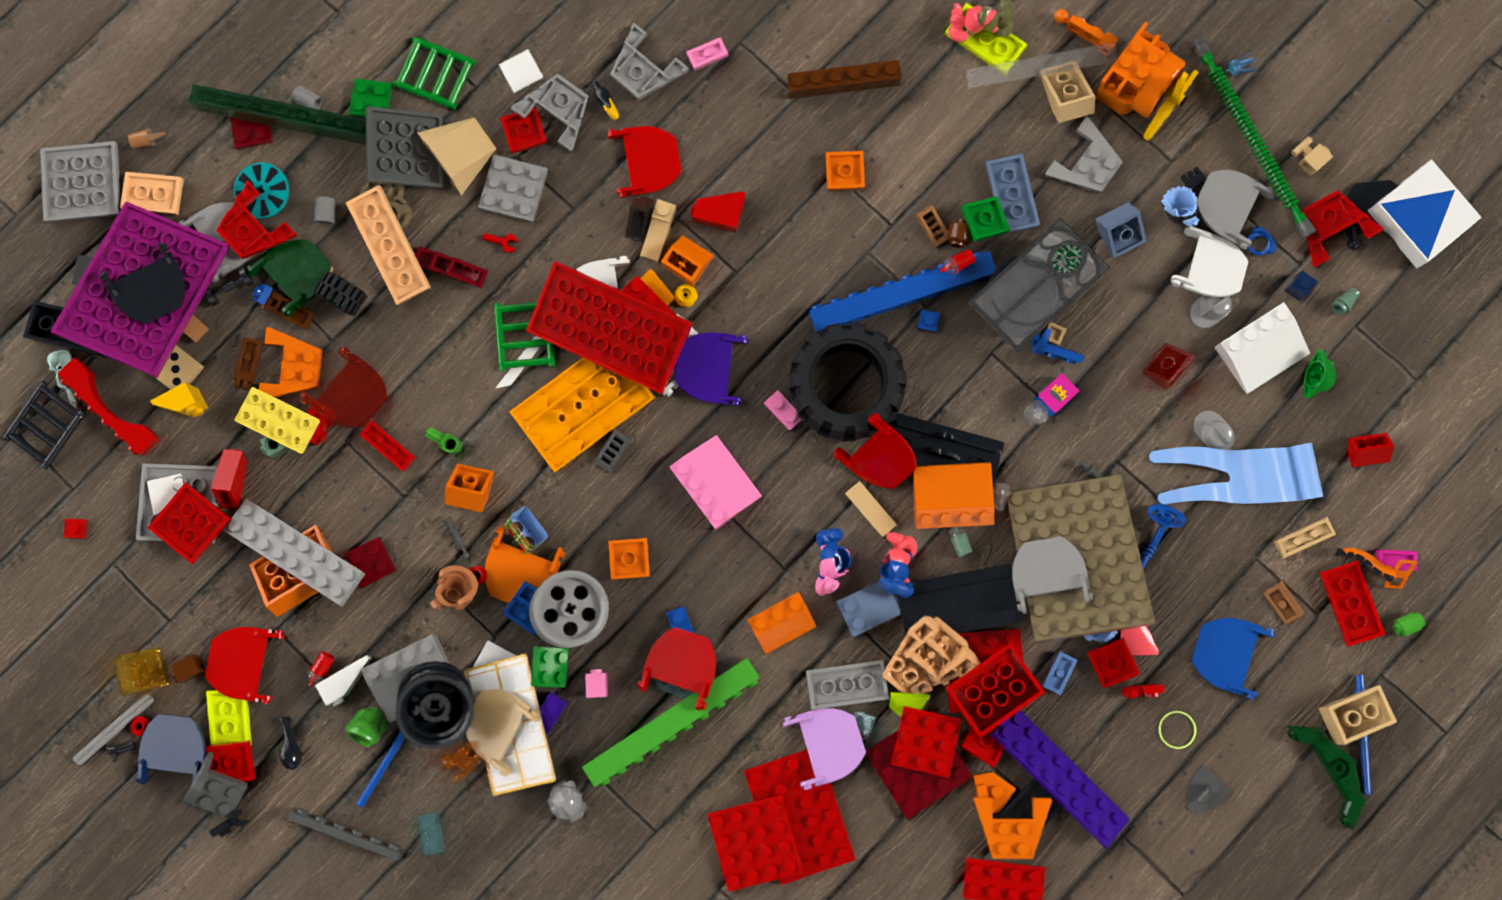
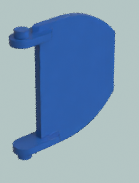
[1191,618,1275,700]

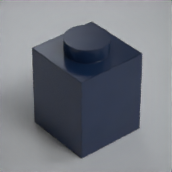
[1284,270,1318,301]

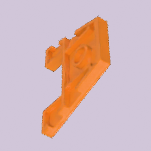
[259,327,323,398]
[973,797,1052,859]

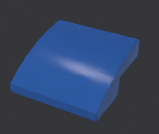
[502,581,552,636]

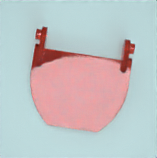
[299,347,388,427]

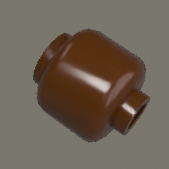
[946,219,972,249]

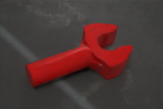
[483,233,519,254]

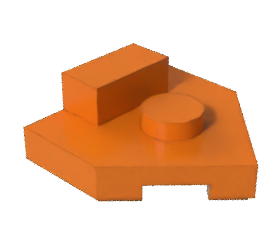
[973,772,1016,813]

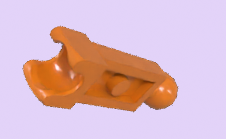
[1054,9,1118,56]

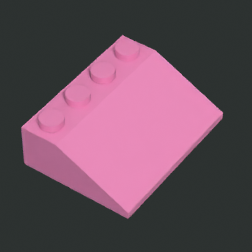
[670,435,762,530]

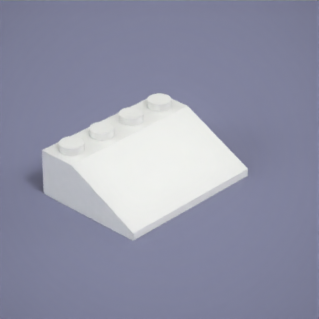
[1214,302,1310,394]

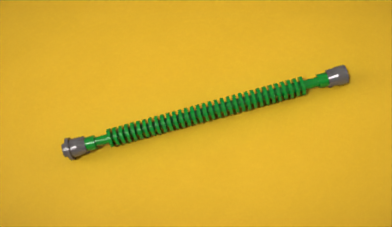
[1190,36,1316,239]

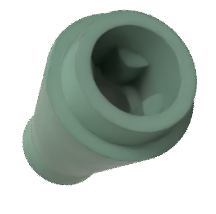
[1332,288,1360,315]

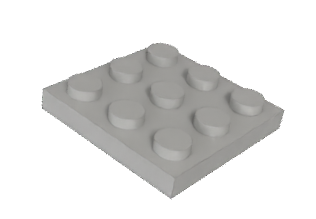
[478,154,548,223]

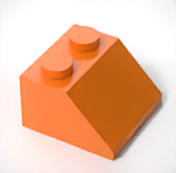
[445,463,494,512]

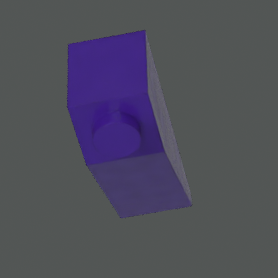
[540,692,569,737]

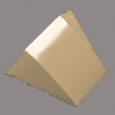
[417,117,496,196]

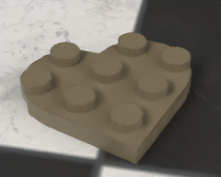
[349,182,412,230]

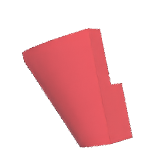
[1121,626,1159,655]

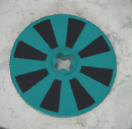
[234,162,289,219]

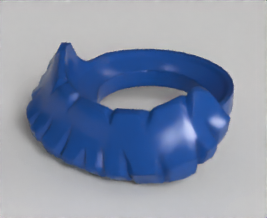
[1248,227,1276,256]

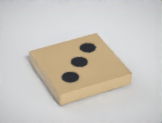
[156,345,204,390]

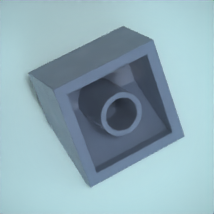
[1095,202,1147,258]

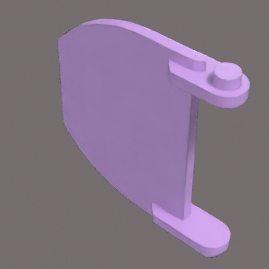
[783,708,866,790]

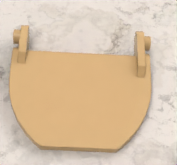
[466,689,540,777]

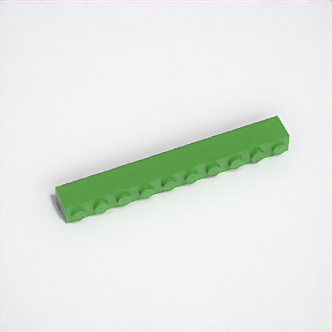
[582,658,760,787]

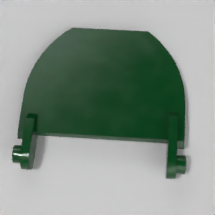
[246,239,331,317]

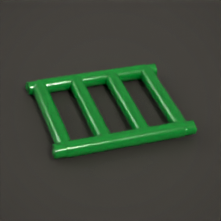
[393,36,476,110]
[494,302,555,372]

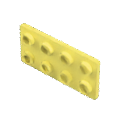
[235,387,320,454]

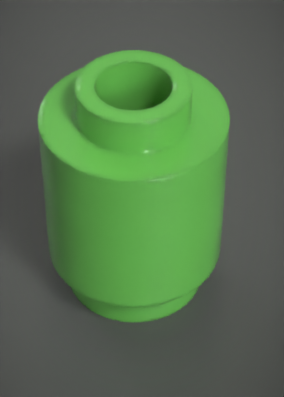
[1393,612,1425,638]

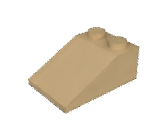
[1040,61,1095,123]
[1318,685,1397,745]

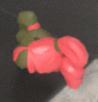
[949,0,1013,43]

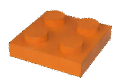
[826,151,865,191]
[608,538,650,580]

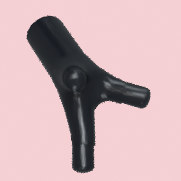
[103,741,135,762]

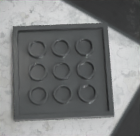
[366,106,443,189]

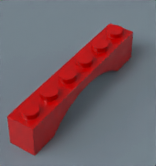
[57,358,161,456]

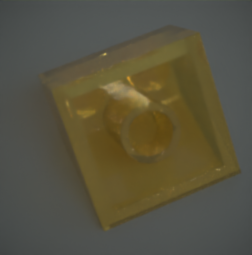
[112,647,168,697]

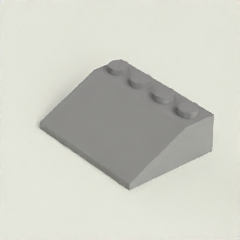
[361,634,454,723]

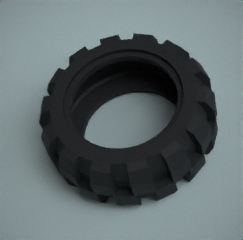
[788,322,907,442]

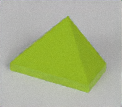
[889,692,930,717]

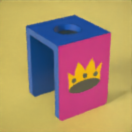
[1034,373,1079,417]

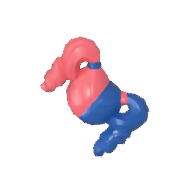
[879,532,918,599]

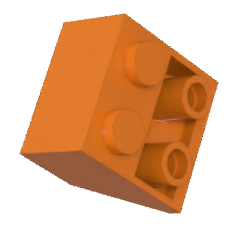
[661,236,714,287]

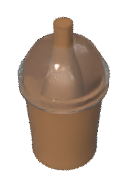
[128,127,166,149]

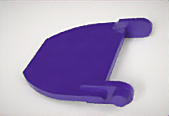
[675,332,749,406]

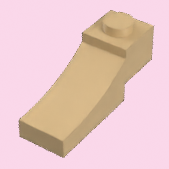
[640,199,676,263]

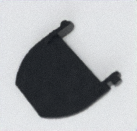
[1346,180,1398,250]
[99,242,186,324]

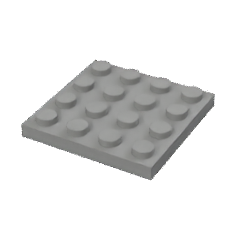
[40,141,121,223]
[136,463,218,543]

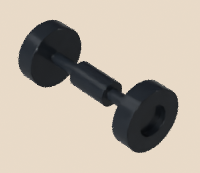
[205,267,254,306]

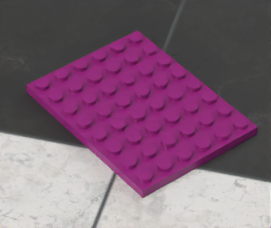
[50,201,230,378]

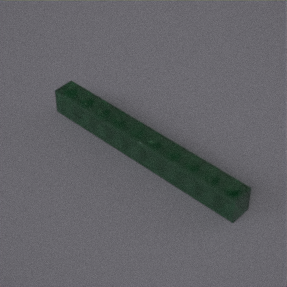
[188,84,366,145]

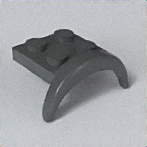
[183,751,248,818]

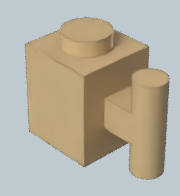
[1291,136,1333,177]

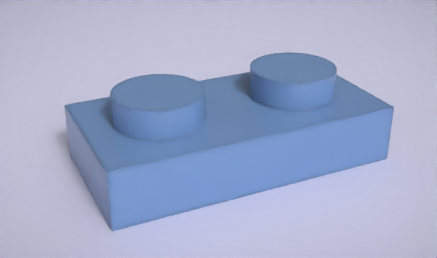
[1042,651,1078,695]

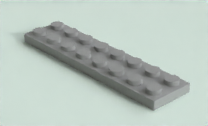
[223,499,365,607]

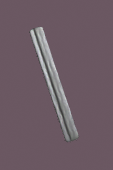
[73,693,154,765]

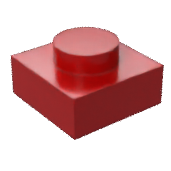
[63,519,87,539]

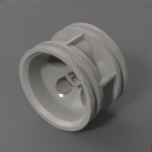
[529,570,609,648]

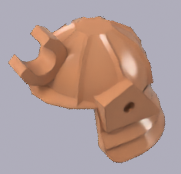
[430,565,478,611]

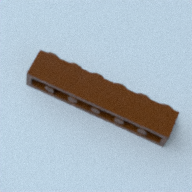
[787,60,902,99]

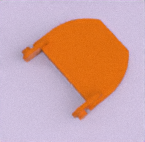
[485,526,566,603]

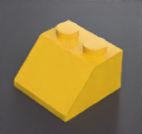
[151,382,208,417]

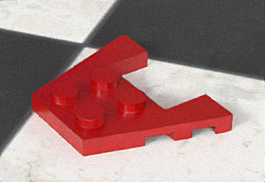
[216,181,298,259]
[1302,190,1384,268]

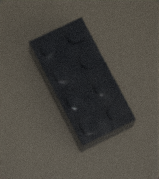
[23,301,106,358]

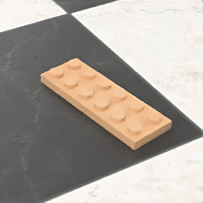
[346,185,431,305]

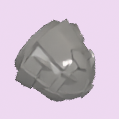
[547,780,587,823]

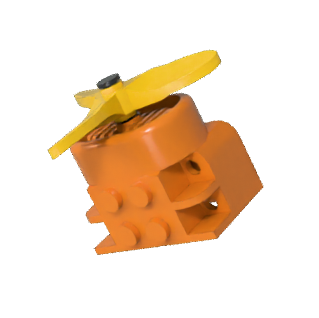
[1095,22,1199,141]

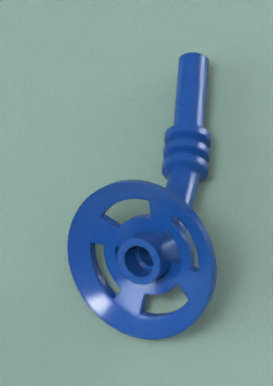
[1141,504,1186,569]

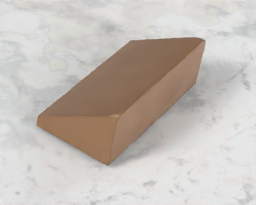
[1263,580,1304,625]

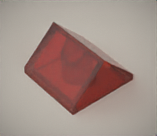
[1142,343,1195,390]

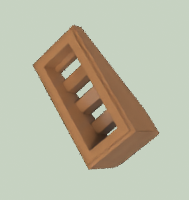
[915,205,948,248]

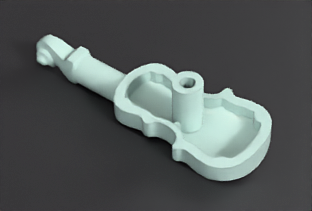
[47,350,81,410]

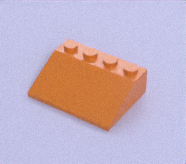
[913,462,994,529]
[249,524,334,617]

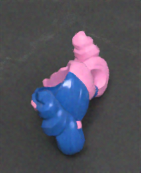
[815,528,851,596]

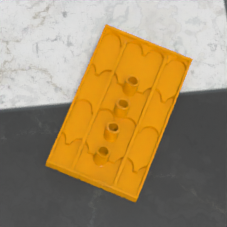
[510,358,656,472]

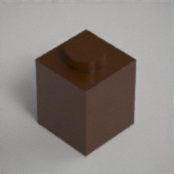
[170,654,206,683]

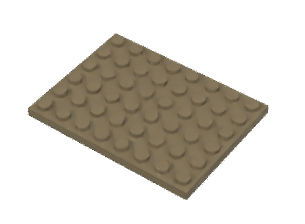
[1006,475,1155,643]

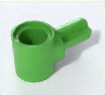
[425,427,462,455]

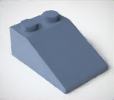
[836,582,901,637]

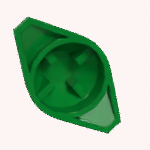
[1304,349,1336,398]

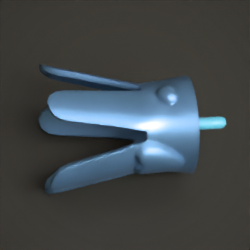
[1226,53,1256,76]

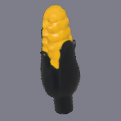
[592,81,619,120]

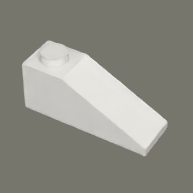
[315,655,373,707]

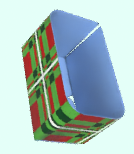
[504,507,548,554]

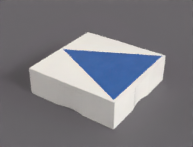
[1367,159,1482,268]

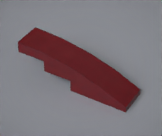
[415,246,489,289]

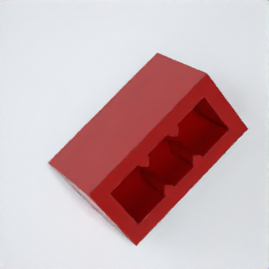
[1348,433,1394,467]

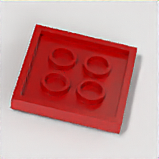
[147,482,231,564]
[891,705,962,778]

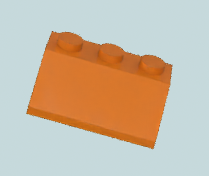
[747,592,817,654]

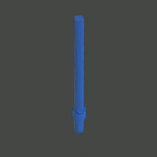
[1354,675,1371,795]
[356,714,420,808]

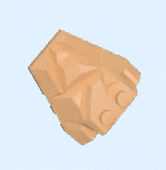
[883,616,980,694]

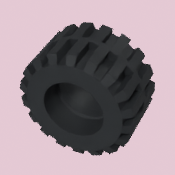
[313,271,367,316]

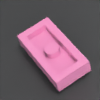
[687,37,728,71]
[764,390,802,431]

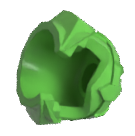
[345,707,387,748]

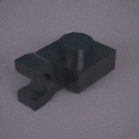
[209,809,249,838]

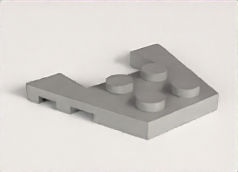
[610,23,689,100]
[511,74,588,152]
[1044,117,1123,194]

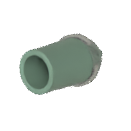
[948,527,973,558]

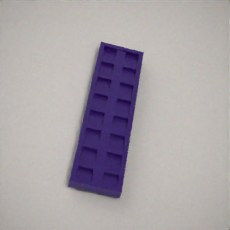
[990,710,1130,848]

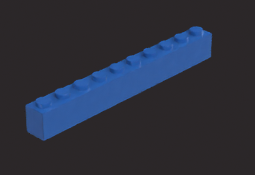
[809,251,996,333]

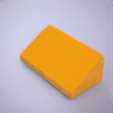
[640,269,675,306]

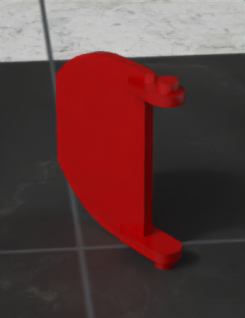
[607,126,682,198]
[834,414,917,489]
[205,627,285,704]
[637,627,716,711]

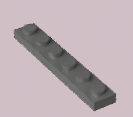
[287,808,404,861]

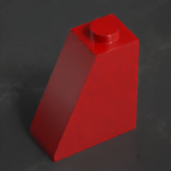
[690,191,746,232]
[211,449,247,510]

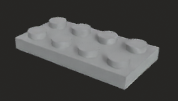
[806,660,889,710]

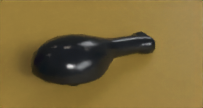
[279,716,302,770]

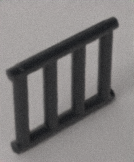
[3,381,86,470]

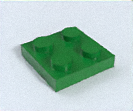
[349,79,393,118]
[961,196,1010,242]
[531,646,569,688]

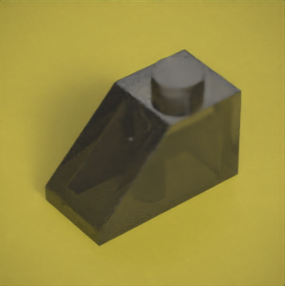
[625,195,655,242]

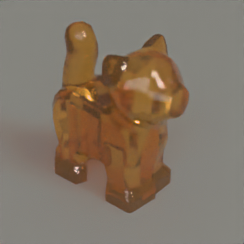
[441,742,483,783]

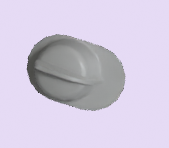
[1190,295,1232,328]
[1193,411,1235,450]

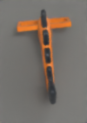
[1335,548,1417,589]

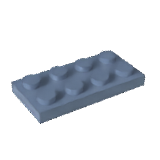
[985,154,1040,235]

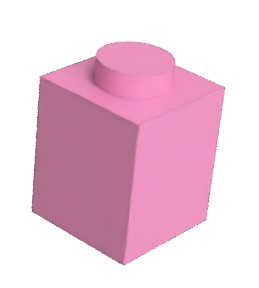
[585,669,608,698]

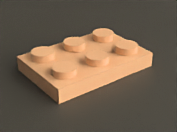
[120,172,184,215]

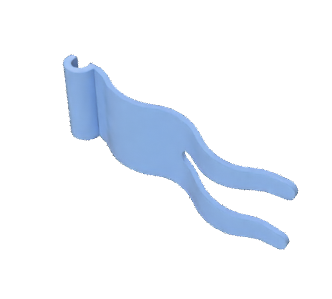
[1149,443,1324,505]

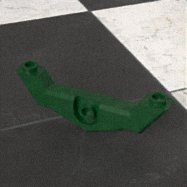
[1287,725,1366,830]

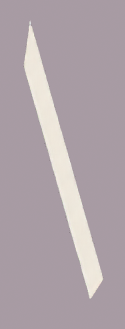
[496,336,541,388]

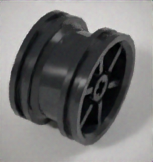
[396,661,474,749]

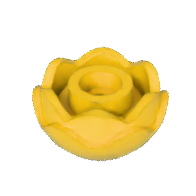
[674,284,698,307]

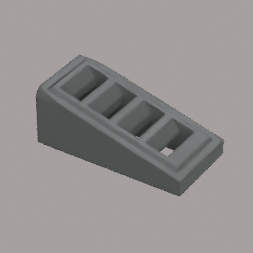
[594,429,632,472]

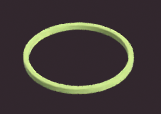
[1158,711,1196,749]

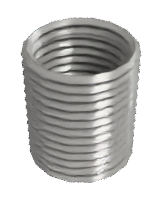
[290,86,322,115]
[314,197,336,226]

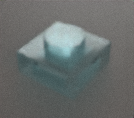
[854,710,876,736]

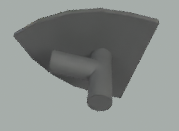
[1186,764,1233,812]

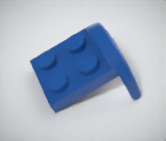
[1030,328,1084,365]

